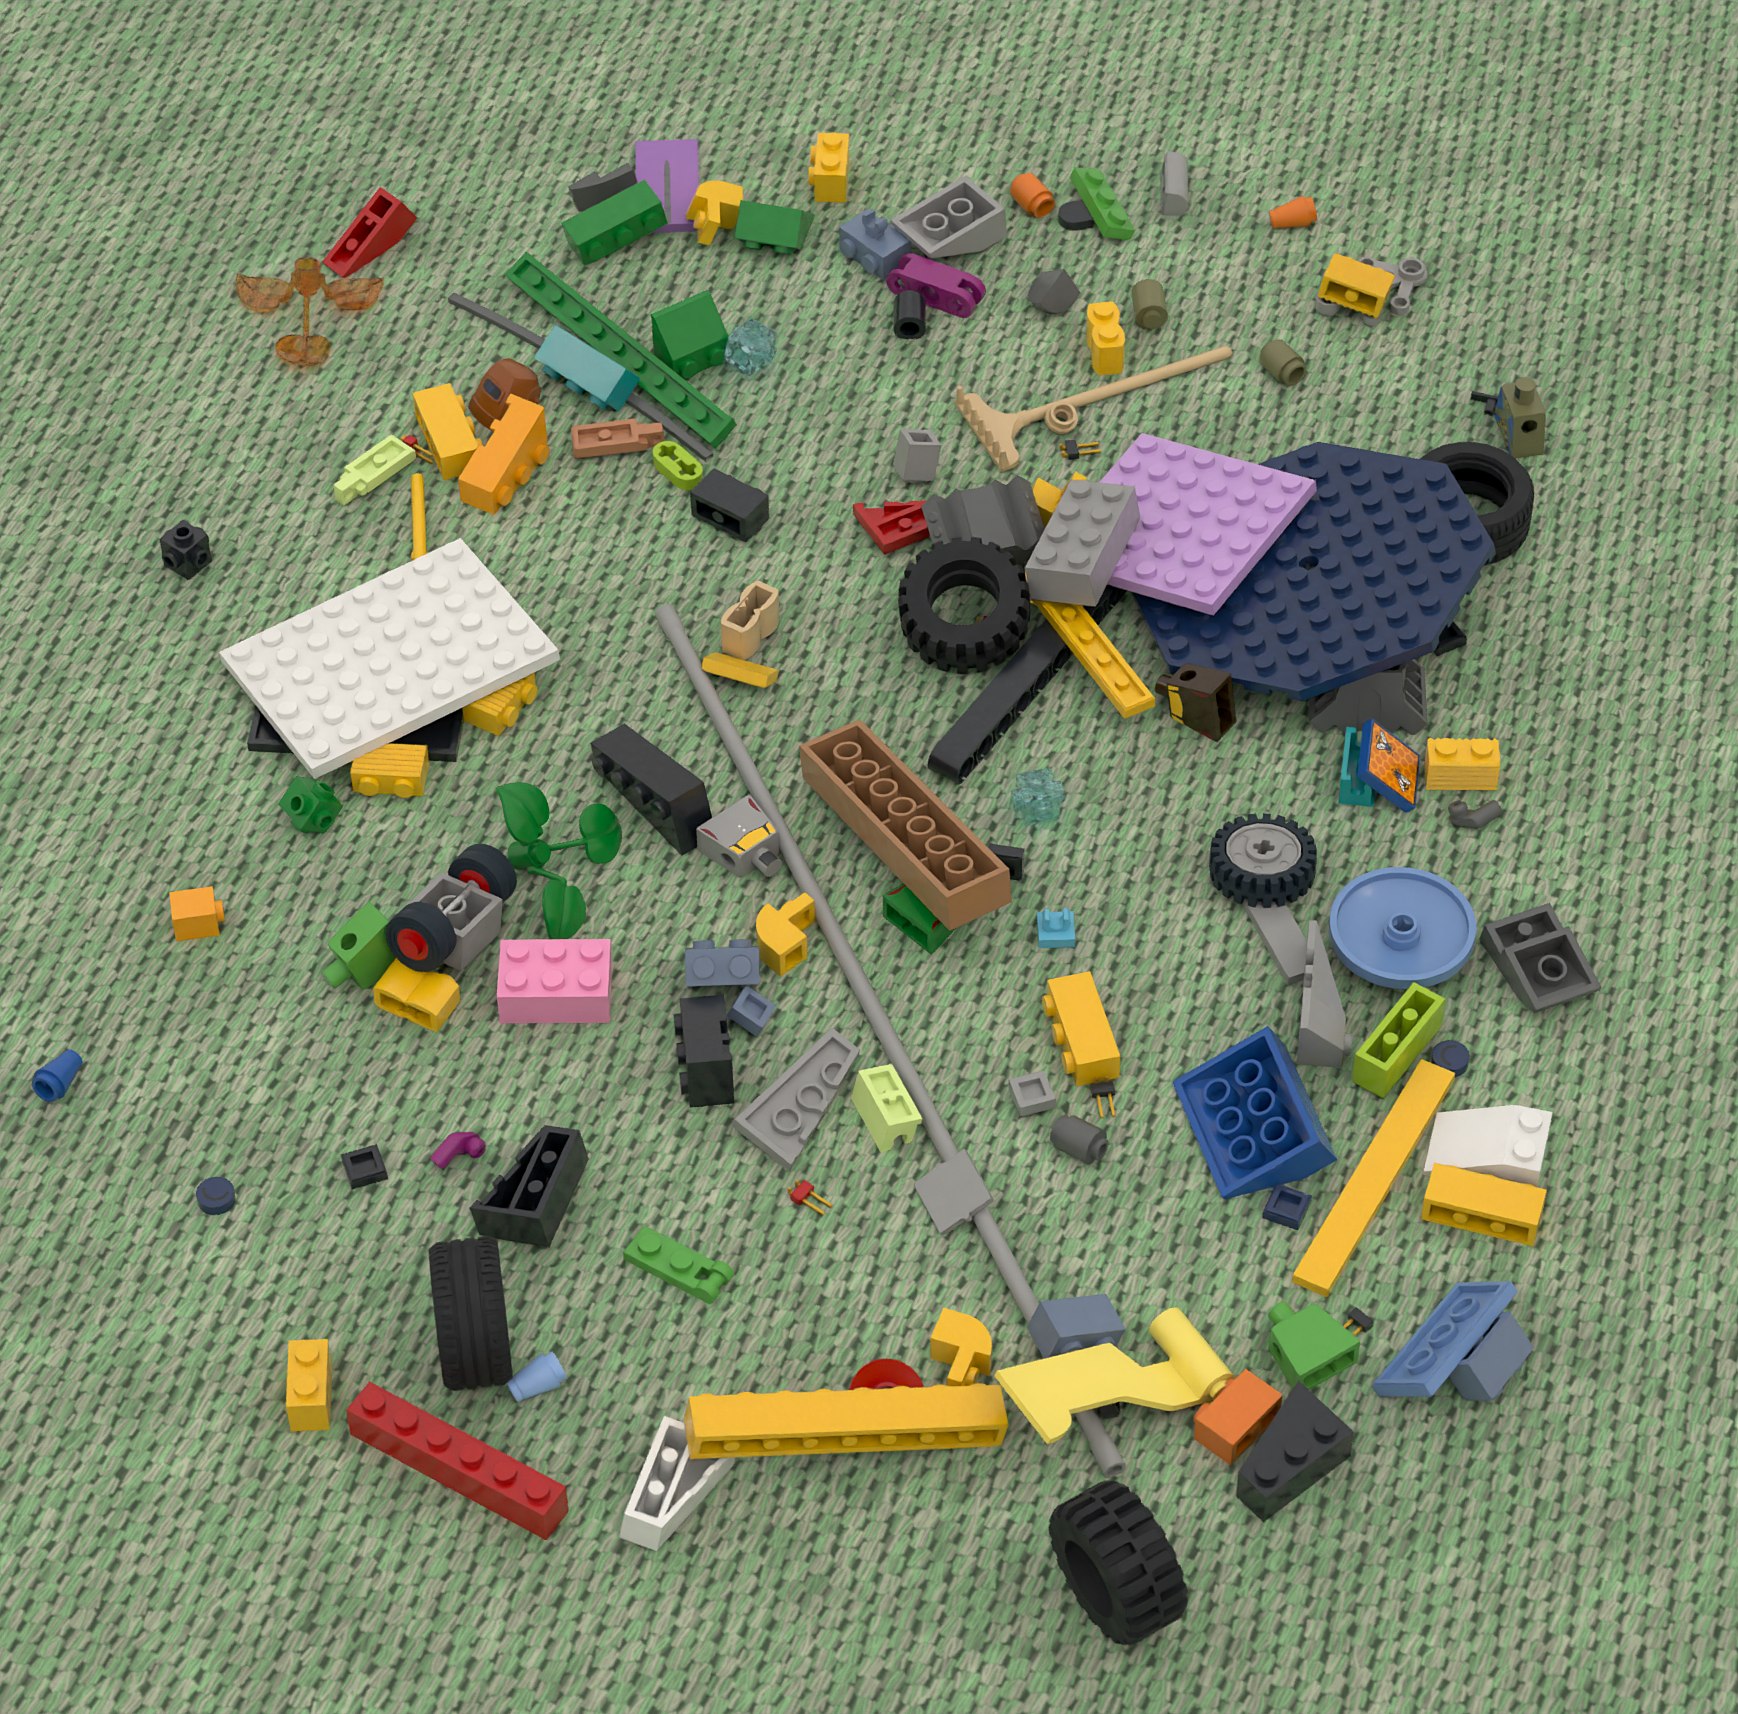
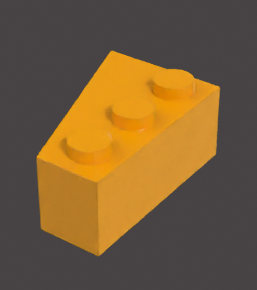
[458,393,549,515]

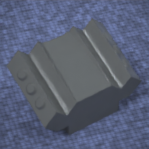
[921,475,1045,570]
[1309,659,1428,735]

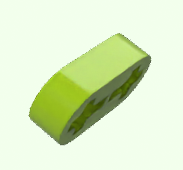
[652,441,703,490]

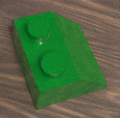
[734,200,814,255]
[651,290,730,379]

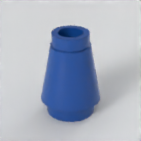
[32,1049,83,1102]

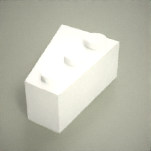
[619,1416,735,1551]

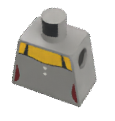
[696,794,782,878]

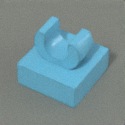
[1037,908,1075,948]

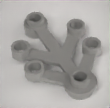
[1315,257,1427,326]

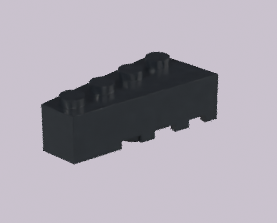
[590,723,712,856]

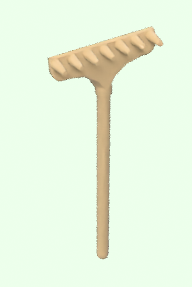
[954,346,1232,473]

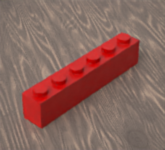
[346,1382,569,1540]

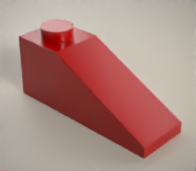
[322,187,418,279]

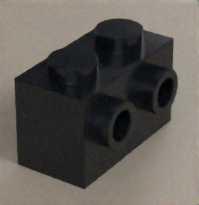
[690,468,769,542]

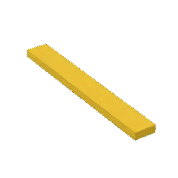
[1292,1059,1455,1297]

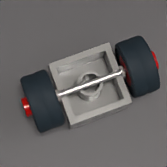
[386,844,517,972]

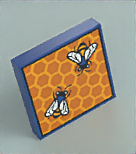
[1357,719,1420,812]

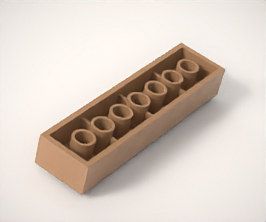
[799,719,1012,931]

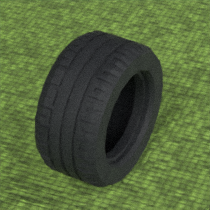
[1420,442,1535,565]
[428,1236,513,1391]

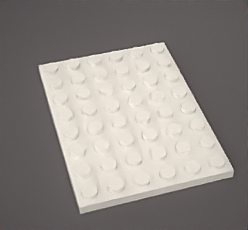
[219,538,560,779]

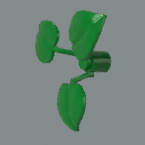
[495,782,622,939]

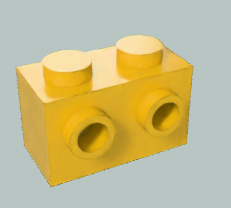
[808,132,850,203]

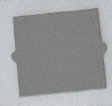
[914,1149,994,1235]

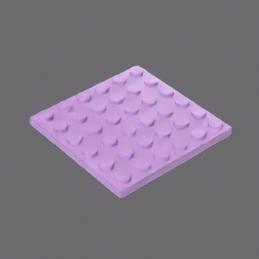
[1099,433,1317,615]

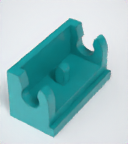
[1338,727,1375,807]

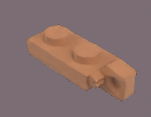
[571,418,664,459]

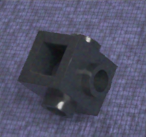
[159,520,212,580]

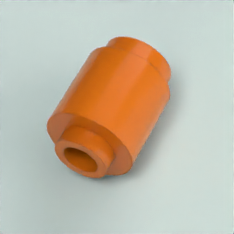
[1010,173,1055,218]

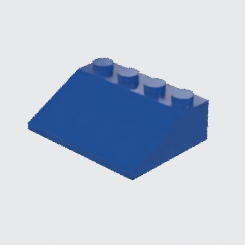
[1172,1026,1337,1199]

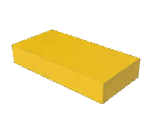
[701,652,779,688]

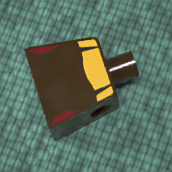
[1155,663,1237,742]

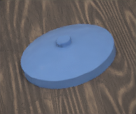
[1329,867,1476,989]

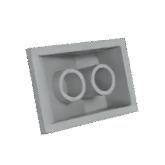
[891,176,1007,258]

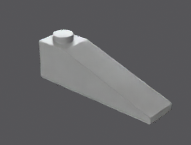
[1297,920,1352,1068]

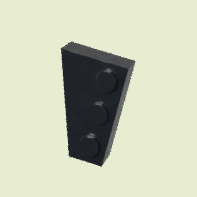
[673,994,735,1108]
[469,1125,589,1247]
[1236,1381,1354,1523]

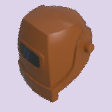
[468,358,542,432]

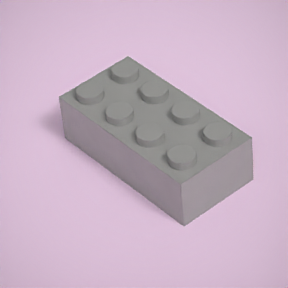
[1025,480,1140,607]

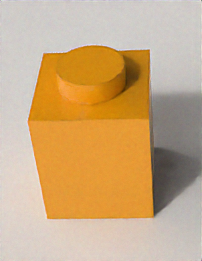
[169,886,225,941]

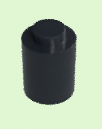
[893,290,926,339]

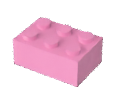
[497,939,613,1023]

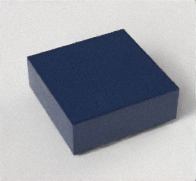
[1262,1183,1312,1230]

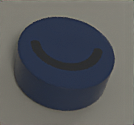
[1431,1040,1470,1077]
[196,1177,236,1215]

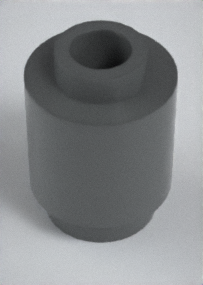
[1050,1115,1109,1164]

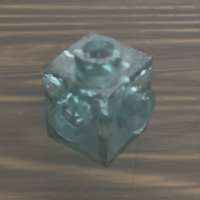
[724,318,777,376]
[1011,768,1065,827]

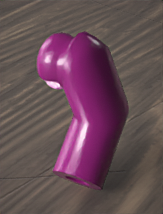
[429,1132,486,1170]

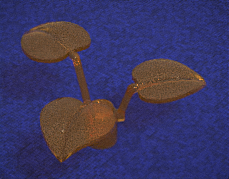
[236,257,384,366]

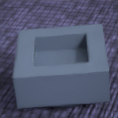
[726,985,776,1036]

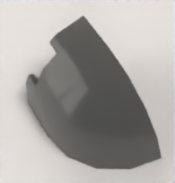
[1028,269,1080,314]

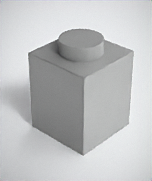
[893,429,941,484]

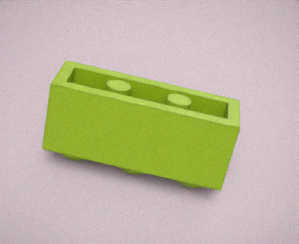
[1352,982,1446,1099]

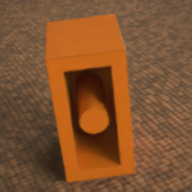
[1194,1369,1283,1465]

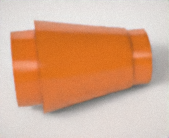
[1269,195,1317,229]

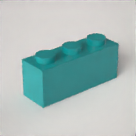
[534,324,640,411]

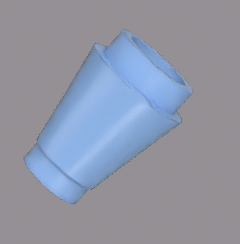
[506,1352,567,1403]

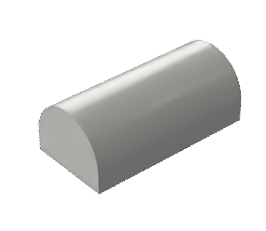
[1160,151,1188,216]

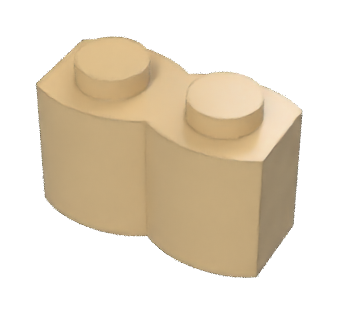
[721,581,780,660]

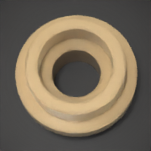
[1045,402,1078,434]

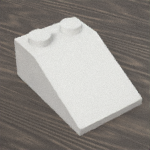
[1423,1105,1552,1187]

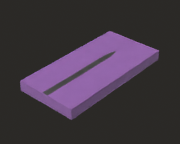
[635,139,699,233]

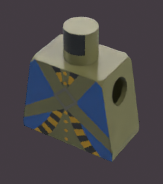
[1494,377,1546,459]

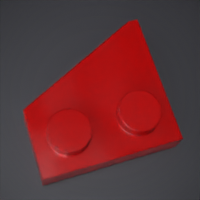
[853,500,930,555]

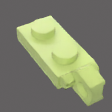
[333,435,416,505]

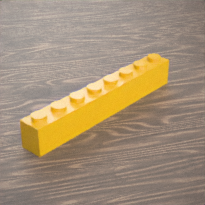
[684,1383,1009,1459]

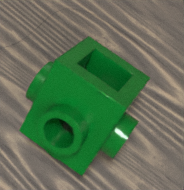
[278,776,343,834]

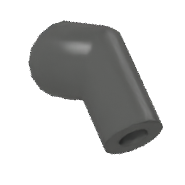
[1448,800,1502,829]

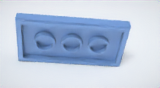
[1372,1281,1518,1397]

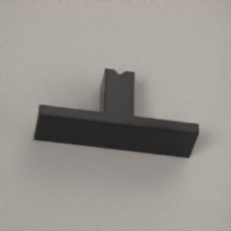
[1471,391,1498,416]

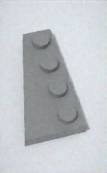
[733,1028,860,1171]

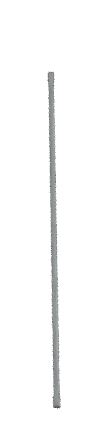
[655,604,1126,1478]

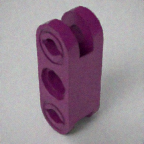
[886,253,986,319]

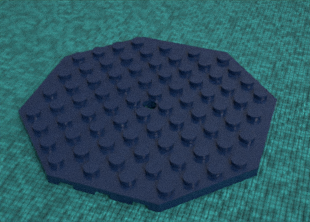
[1130,442,1496,701]

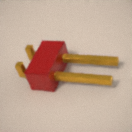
[401,435,433,464]
[787,1179,832,1216]

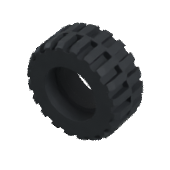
[898,536,1030,674]
[1048,1480,1188,1645]

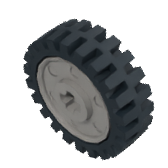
[1209,813,1317,908]

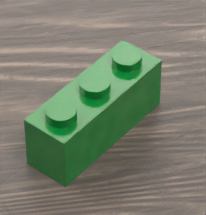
[561,179,668,266]

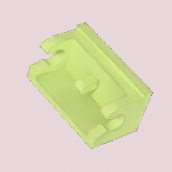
[851,1064,922,1153]

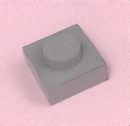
[1009,1071,1056,1117]

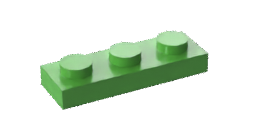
[1070,167,1135,240]

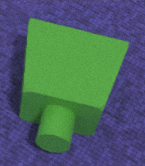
[321,901,396,989]
[1268,1302,1360,1390]

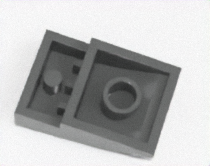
[1479,903,1601,1013]

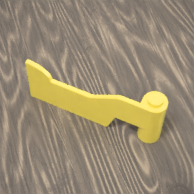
[995,1307,1235,1445]

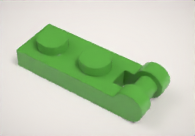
[623,1225,734,1304]

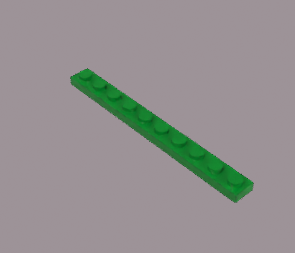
[505,251,737,449]

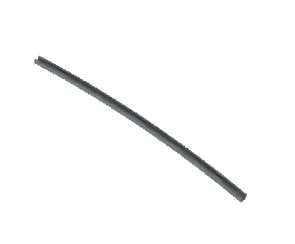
[448,293,713,462]

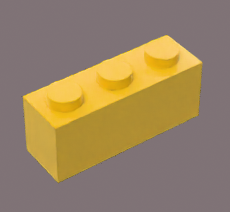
[412,383,483,480]
[1042,971,1120,1086]
[1421,1163,1547,1247]

